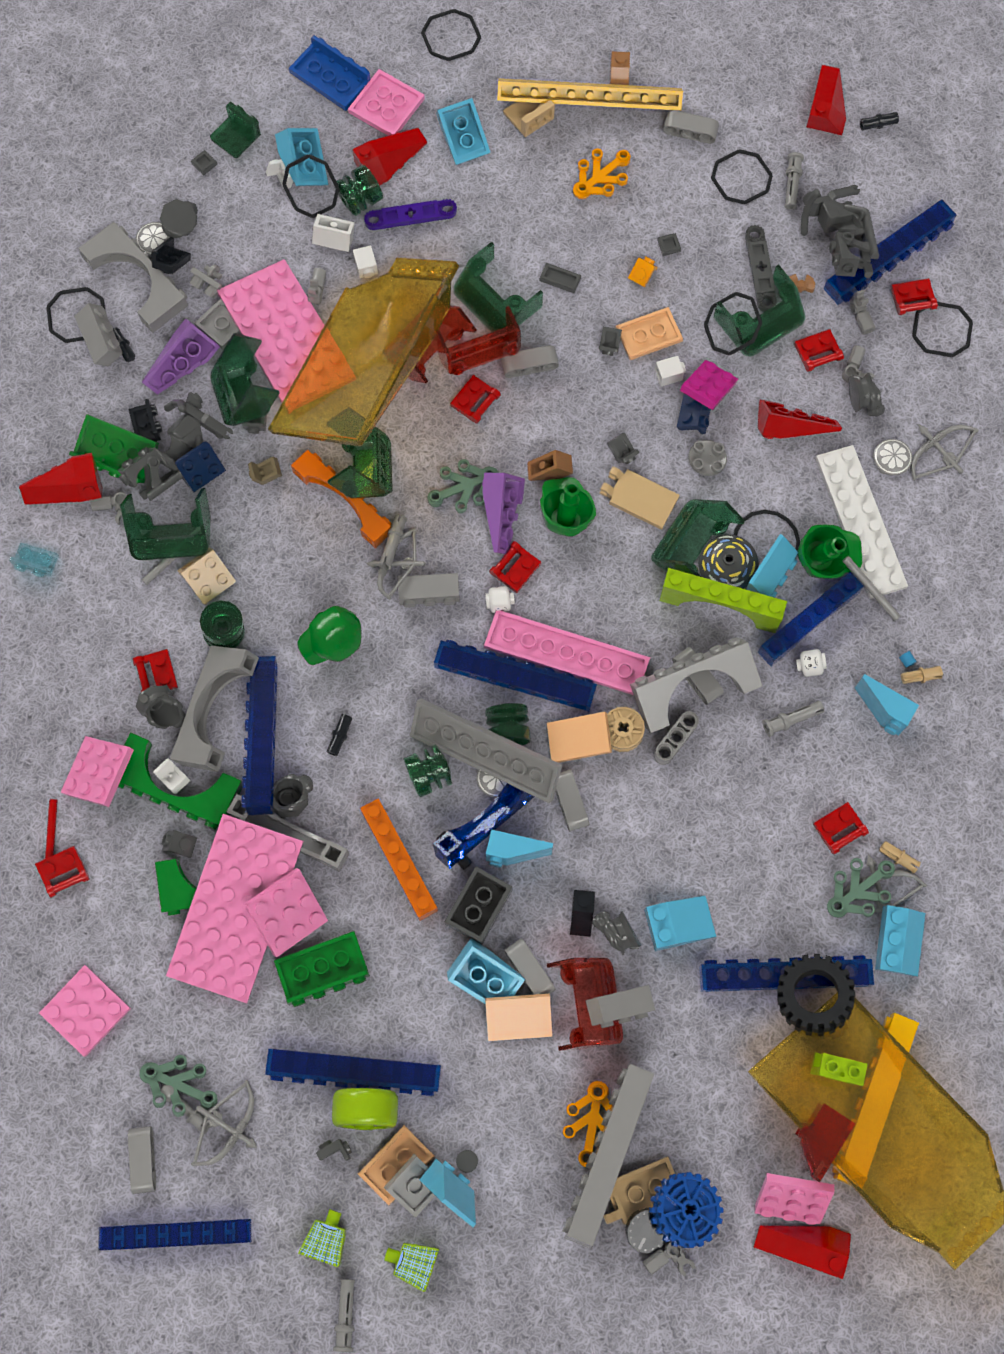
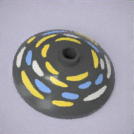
[698,535,758,589]

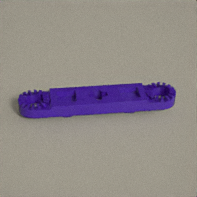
[364,199,457,230]

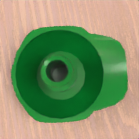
[540,477,596,537]
[797,525,862,579]
[297,606,362,665]

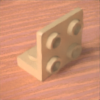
[503,100,555,137]
[177,547,236,604]

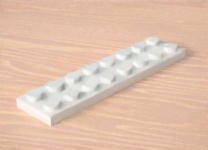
[815,445,908,599]

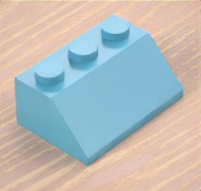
[746,534,798,598]
[875,905,926,977]

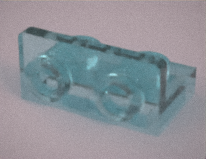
[9,543,59,578]

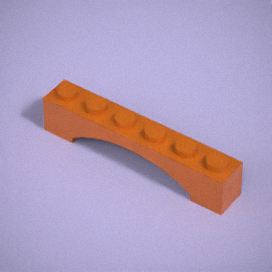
[291,450,392,549]
[360,798,438,921]

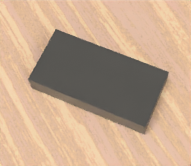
[539,263,581,293]

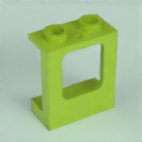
[810,1052,868,1086]

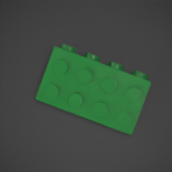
[69,414,159,484]
[274,931,370,1007]

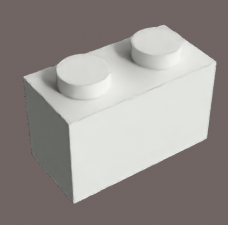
[312,214,355,252]

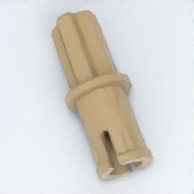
[901,666,943,684]
[879,841,921,873]

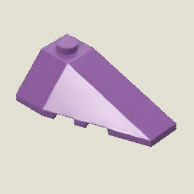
[142,319,220,395]
[482,473,525,554]

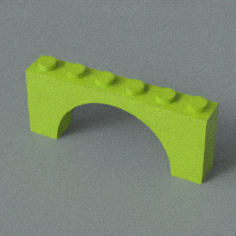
[659,568,787,633]

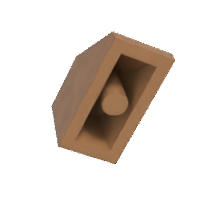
[610,51,630,85]
[527,450,573,481]

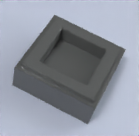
[191,150,218,176]
[657,233,681,256]

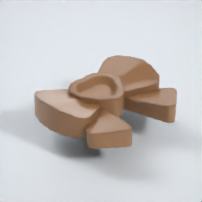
[788,274,816,293]

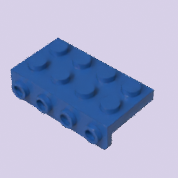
[289,35,371,111]

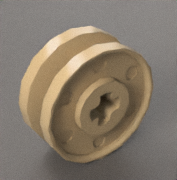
[607,707,645,752]

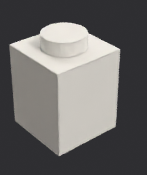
[353,245,378,278]
[655,356,686,387]

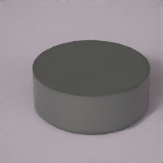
[456,1150,478,1173]

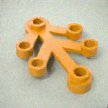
[573,148,631,199]
[563,1081,612,1167]

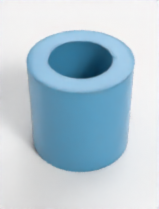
[899,651,917,668]

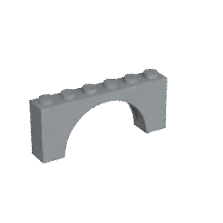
[78,222,188,333]
[630,637,762,733]
[170,646,259,772]

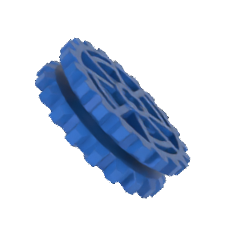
[649,1172,724,1248]

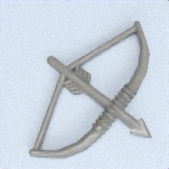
[911,424,979,481]
[366,528,425,600]
[837,854,927,913]
[191,1080,257,1166]

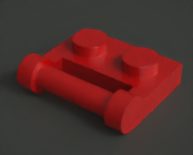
[891,278,938,315]
[794,329,844,372]
[450,375,501,424]
[489,541,541,593]
[132,649,178,692]
[813,802,869,855]
[35,845,90,898]

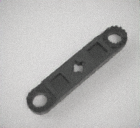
[745,225,777,312]

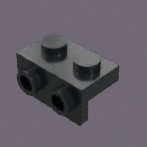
[151,237,191,274]
[128,399,163,442]

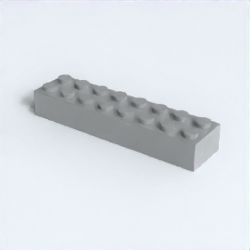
[562,1064,654,1248]

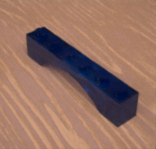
[758,572,864,667]
[433,783,535,869]

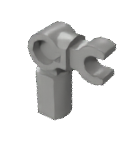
[308,268,327,304]
[849,290,876,335]
[842,345,875,382]
[90,492,131,525]
[642,1241,696,1276]

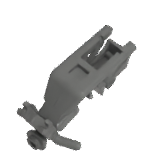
[801,185,879,278]
[118,392,233,501]

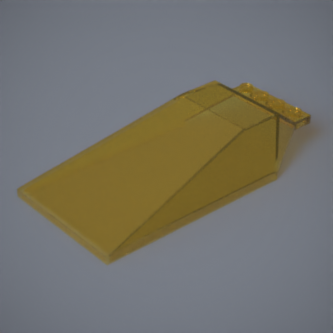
[268,258,459,447]
[748,993,1004,1271]

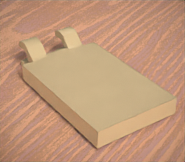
[600,466,680,530]
[603,1157,675,1224]

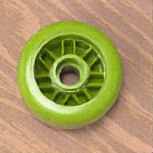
[332,1088,398,1130]

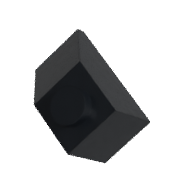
[570,890,595,937]

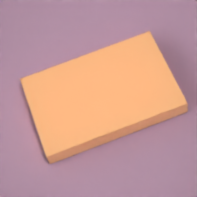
[615,307,683,360]
[547,712,612,763]
[485,993,552,1041]
[358,1125,435,1205]

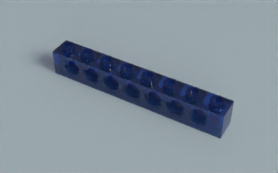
[699,955,874,992]

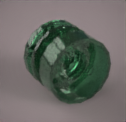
[337,164,383,216]
[200,600,245,648]
[485,703,531,746]
[403,744,452,798]

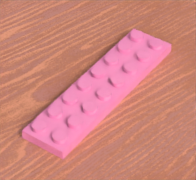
[484,610,650,695]

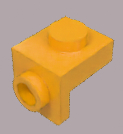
[628,256,658,287]

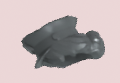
[160,199,198,238]
[848,373,885,417]
[136,685,186,729]
[268,774,313,818]
[592,911,642,955]

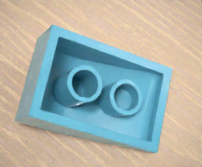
[436,98,491,165]
[275,128,328,186]
[855,674,919,736]
[486,829,554,868]
[644,896,716,951]
[447,938,525,1004]
[419,1159,476,1227]

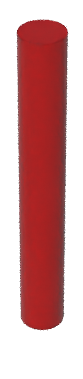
[45,799,58,859]

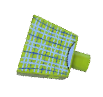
[298,1209,347,1267]
[384,1242,439,1292]

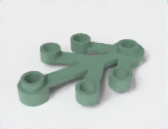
[427,459,499,513]
[827,858,895,918]
[139,1055,218,1117]

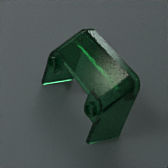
[454,242,543,338]
[714,264,806,357]
[210,333,280,426]
[327,409,393,499]
[120,488,211,560]
[651,499,745,577]

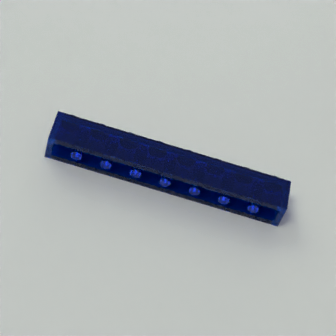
[824,199,957,305]
[434,640,597,712]
[241,656,278,815]
[265,1048,441,1096]

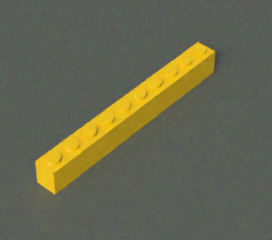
[497,78,683,111]

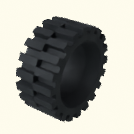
[777,953,855,1036]

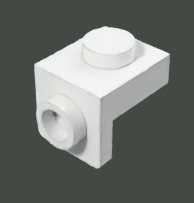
[266,159,293,189]
[153,758,190,795]

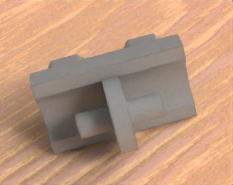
[190,264,225,299]

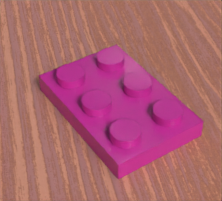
[680,360,738,410]

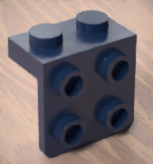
[175,441,226,493]

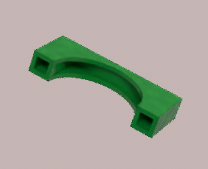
[118,732,244,830]
[155,859,197,916]

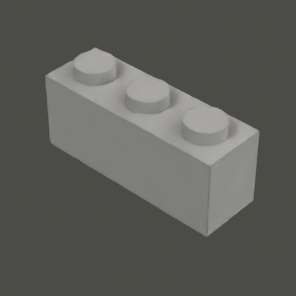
[74,303,123,366]
[398,573,460,608]
[586,985,655,1028]

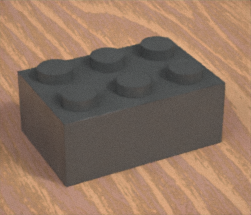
[444,867,513,945]

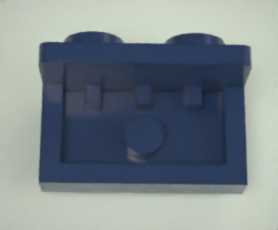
[677,393,711,434]

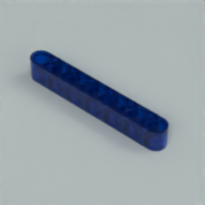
[98,1219,252,1250]

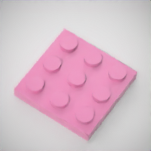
[348,69,425,136]
[61,736,134,807]
[244,868,328,957]
[39,965,131,1057]
[754,1173,834,1225]

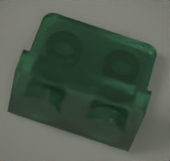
[210,101,261,158]

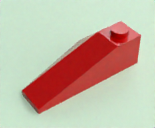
[806,65,846,135]
[352,128,427,189]
[758,399,842,439]
[19,453,103,505]
[753,1225,851,1279]

